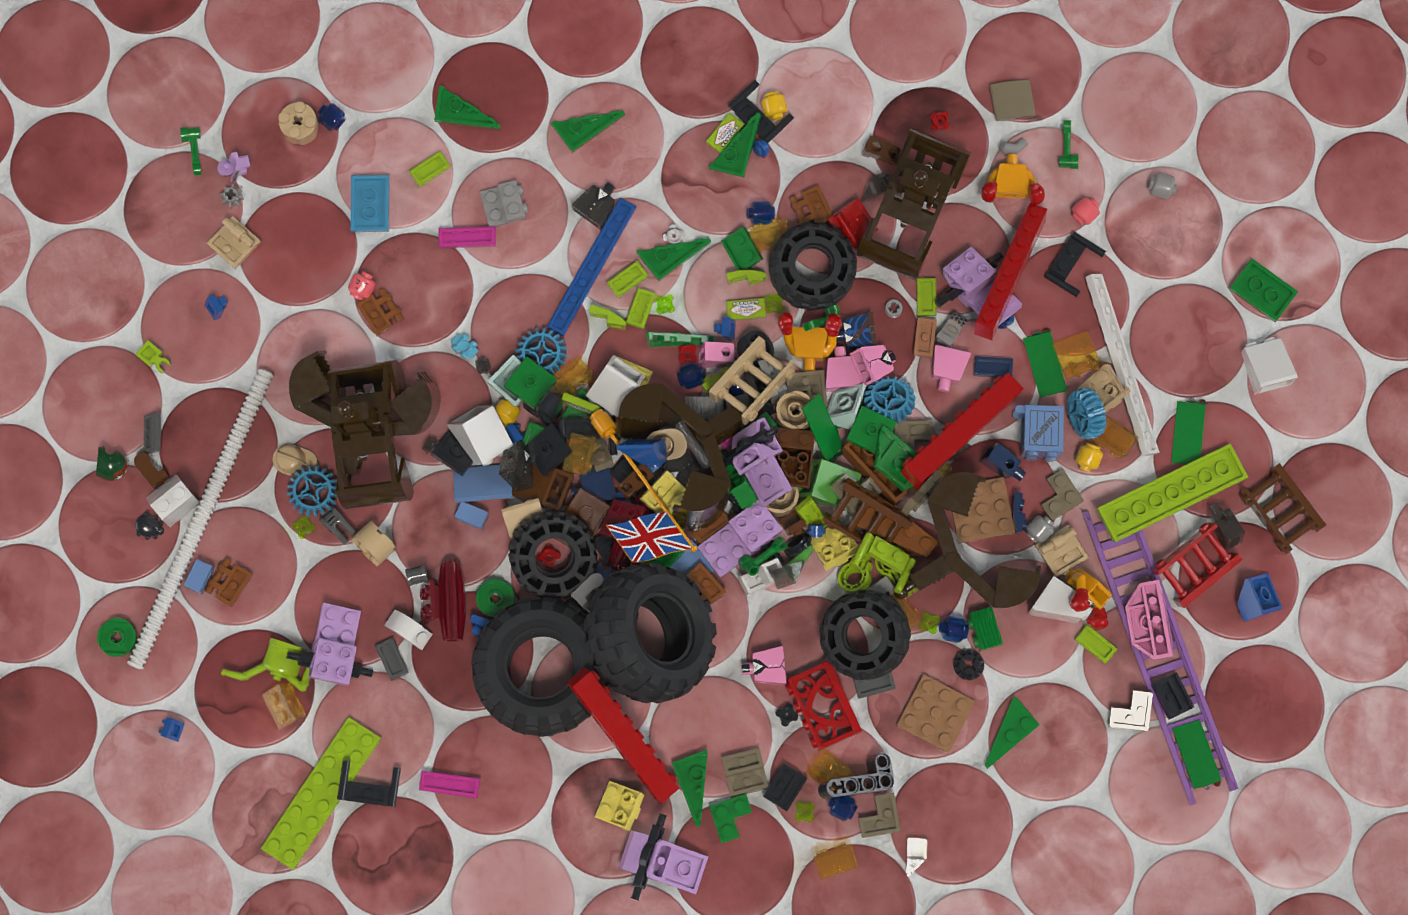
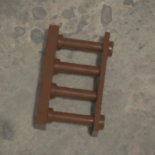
[1240,463,1326,554]
[822,478,914,544]

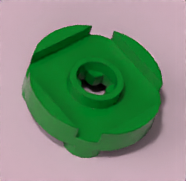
[476,579,515,618]
[97,618,137,657]

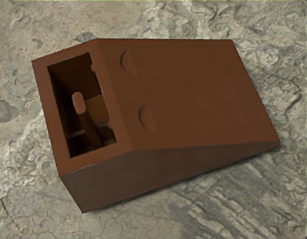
[775,428,814,488]
[512,459,574,512]

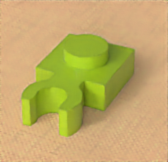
[135,340,171,374]
[702,366,729,394]

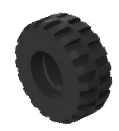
[508,509,598,598]

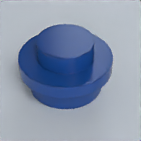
[753,139,770,158]
[807,524,826,537]

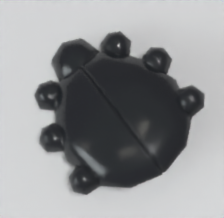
[135,511,164,540]

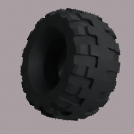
[769,222,857,311]
[819,590,911,680]

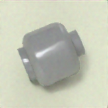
[1148,173,1178,200]
[1026,515,1054,544]

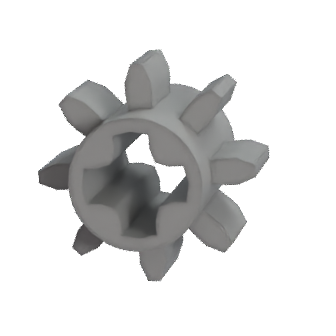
[220,184,244,209]

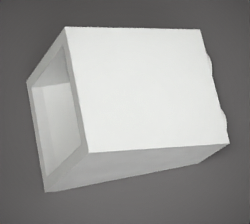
[1241,337,1298,395]
[586,355,645,417]
[447,406,514,466]
[146,474,200,527]
[1029,576,1093,623]

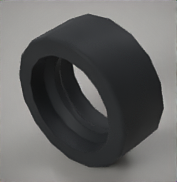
[737,331,774,369]

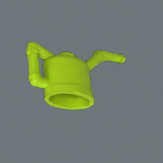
[221,638,310,692]

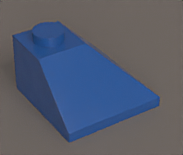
[616,439,667,468]
[1237,573,1283,622]

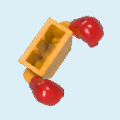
[981,154,1045,205]
[777,312,842,371]
[1065,568,1112,630]

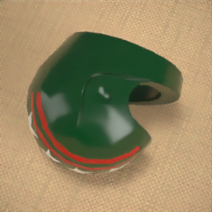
[96,446,127,481]

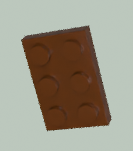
[554,486,611,548]

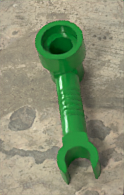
[1059,120,1079,169]
[180,127,201,175]
[802,304,843,331]
[738,536,788,576]

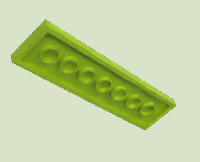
[1096,443,1248,543]
[261,717,381,870]

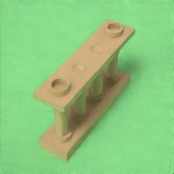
[709,336,795,425]

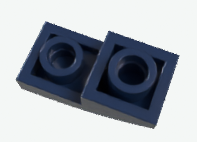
[1012,492,1028,535]

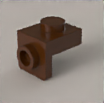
[779,511,807,537]

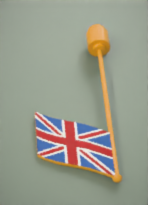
[590,409,697,563]

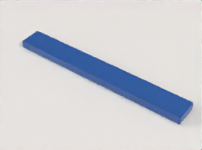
[547,198,637,337]

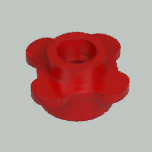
[930,112,950,131]
[678,344,697,364]
[538,545,561,568]

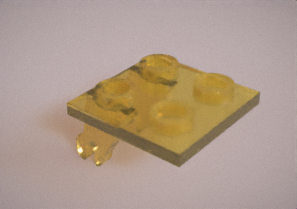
[1052,331,1102,379]

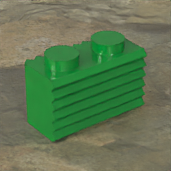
[729,472,758,509]
[967,607,1004,652]

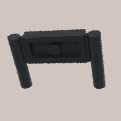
[728,80,794,144]
[1044,231,1106,298]
[558,417,618,458]
[337,760,401,807]

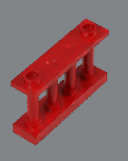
[1151,522,1243,608]

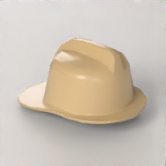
[647,428,687,460]
[273,444,318,478]

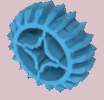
[516,328,567,376]
[864,375,916,424]
[1066,388,1107,439]
[287,465,338,517]

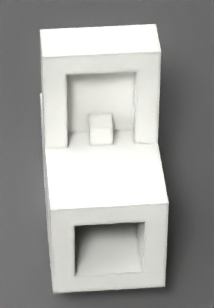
[738,558,786,596]
[384,610,433,650]

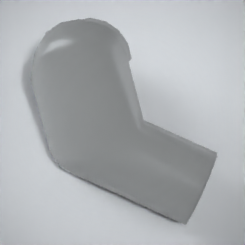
[999,138,1028,155]

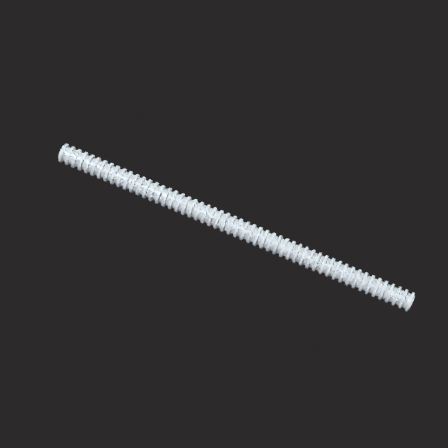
[127,369,274,670]

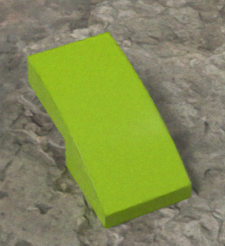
[726,270,767,286]
[589,305,626,330]

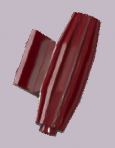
[598,492,654,571]
[420,559,466,642]

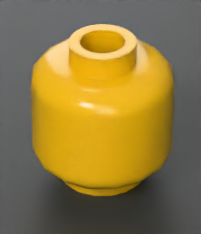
[761,91,788,121]
[494,399,520,428]
[1075,442,1103,472]

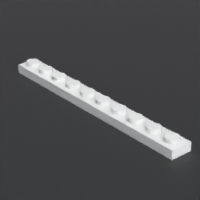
[1085,274,1160,456]

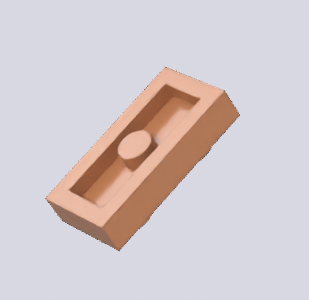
[913,317,937,358]

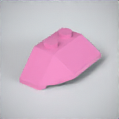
[1125,580,1173,660]

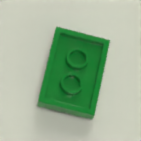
[1229,259,1298,323]

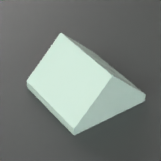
[487,355,524,408]
[827,383,866,430]

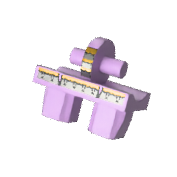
[217,152,250,182]

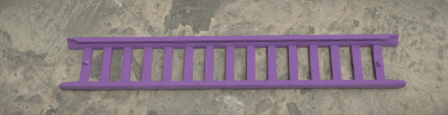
[1082,511,1239,805]

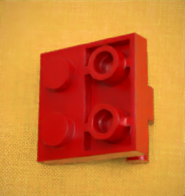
[827,198,879,249]

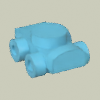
[451,333,479,360]

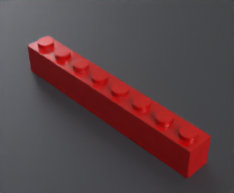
[974,203,1048,341]
[901,373,1024,489]
[566,668,679,804]

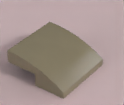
[990,80,1036,121]
[721,748,769,798]

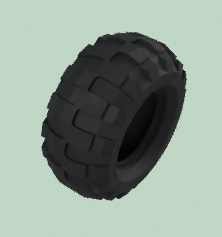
[584,563,717,704]
[471,596,608,737]

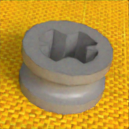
[885,299,903,318]

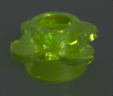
[655,295,675,314]
[764,295,784,314]
[292,516,315,539]
[919,612,941,634]
[795,802,815,823]

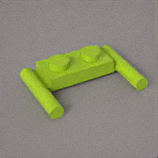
[851,532,916,594]

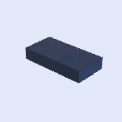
[974,356,1013,378]

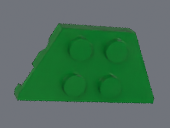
[874,426,917,491]

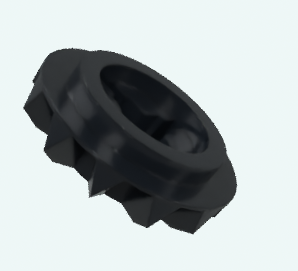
[784,533,812,557]
[953,649,984,680]

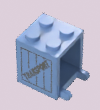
[1012,405,1064,462]

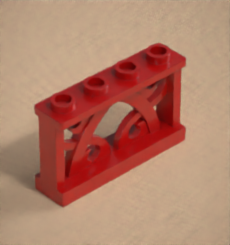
[785,661,862,751]

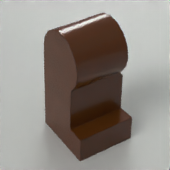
[861,136,901,165]
[134,453,170,489]
[617,464,654,500]

